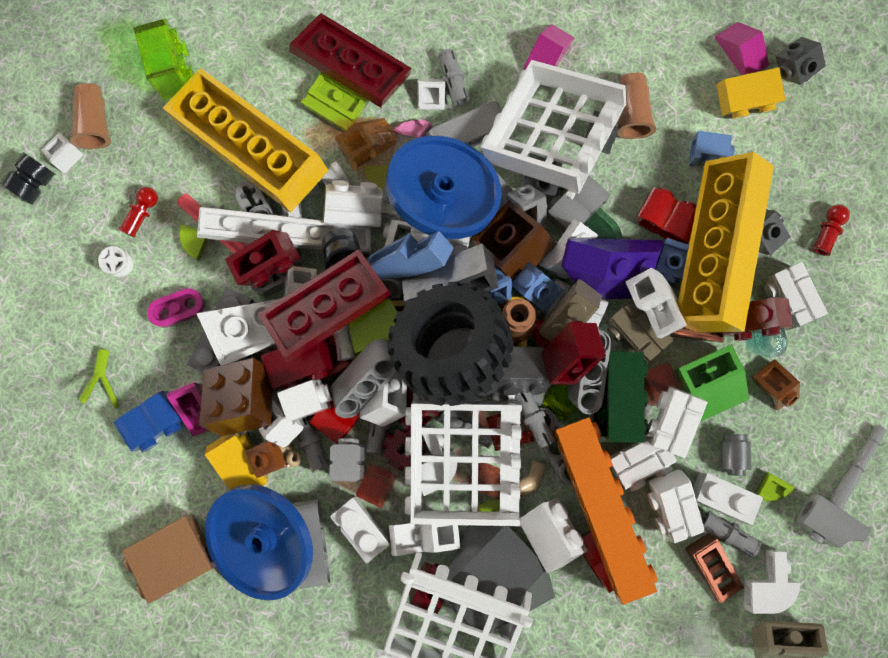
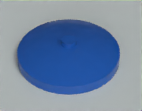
[386,136,502,239]
[205,484,313,600]

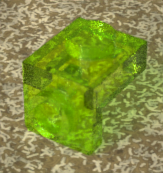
[542,384,585,422]

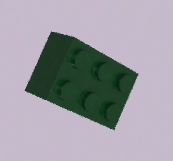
[593,351,648,443]

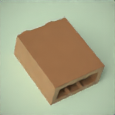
[122,514,216,604]

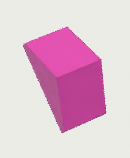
[715,22,769,75]
[523,24,575,70]
[167,382,208,437]

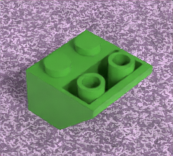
[671,344,749,422]

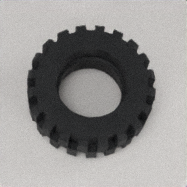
[387,282,513,406]

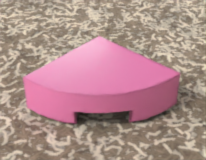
[394,119,432,142]

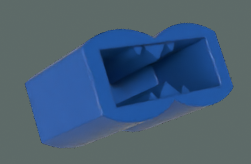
[113,391,183,453]

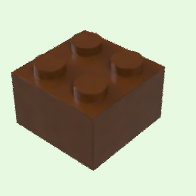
[470,200,557,282]
[199,358,273,436]

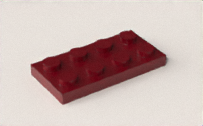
[289,13,411,108]
[258,249,391,363]

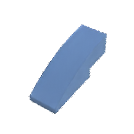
[367,231,454,278]

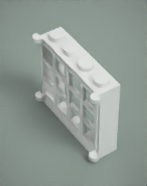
[481,60,626,199]
[405,393,522,526]
[375,552,534,658]

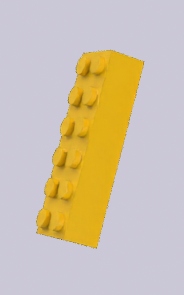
[163,68,328,213]
[677,152,774,333]

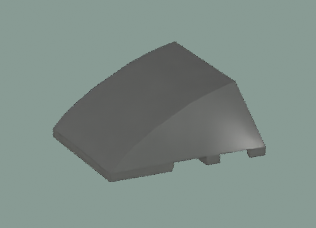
[442,525,555,638]

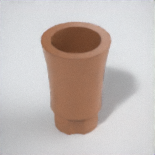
[617,72,656,139]
[70,83,111,150]
[500,299,536,343]

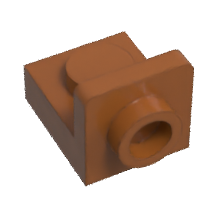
[753,359,800,410]
[246,441,287,478]

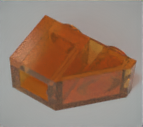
[335,118,399,171]

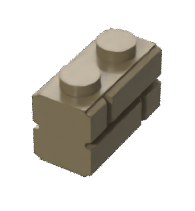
[539,279,602,342]
[606,299,673,363]
[751,620,828,658]

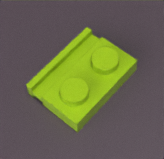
[301,71,369,134]

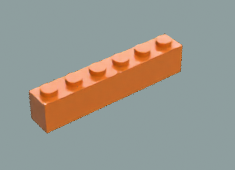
[552,417,658,605]

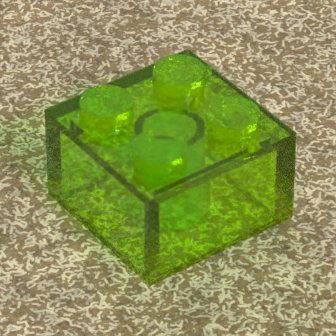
[133,18,195,100]

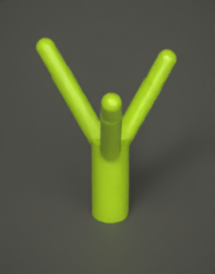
[79,349,119,408]

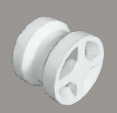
[321,161,351,186]
[98,246,133,278]

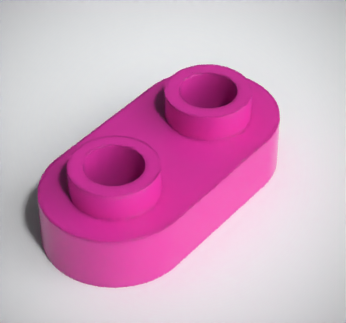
[147,288,205,328]

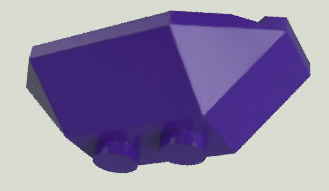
[561,238,664,299]

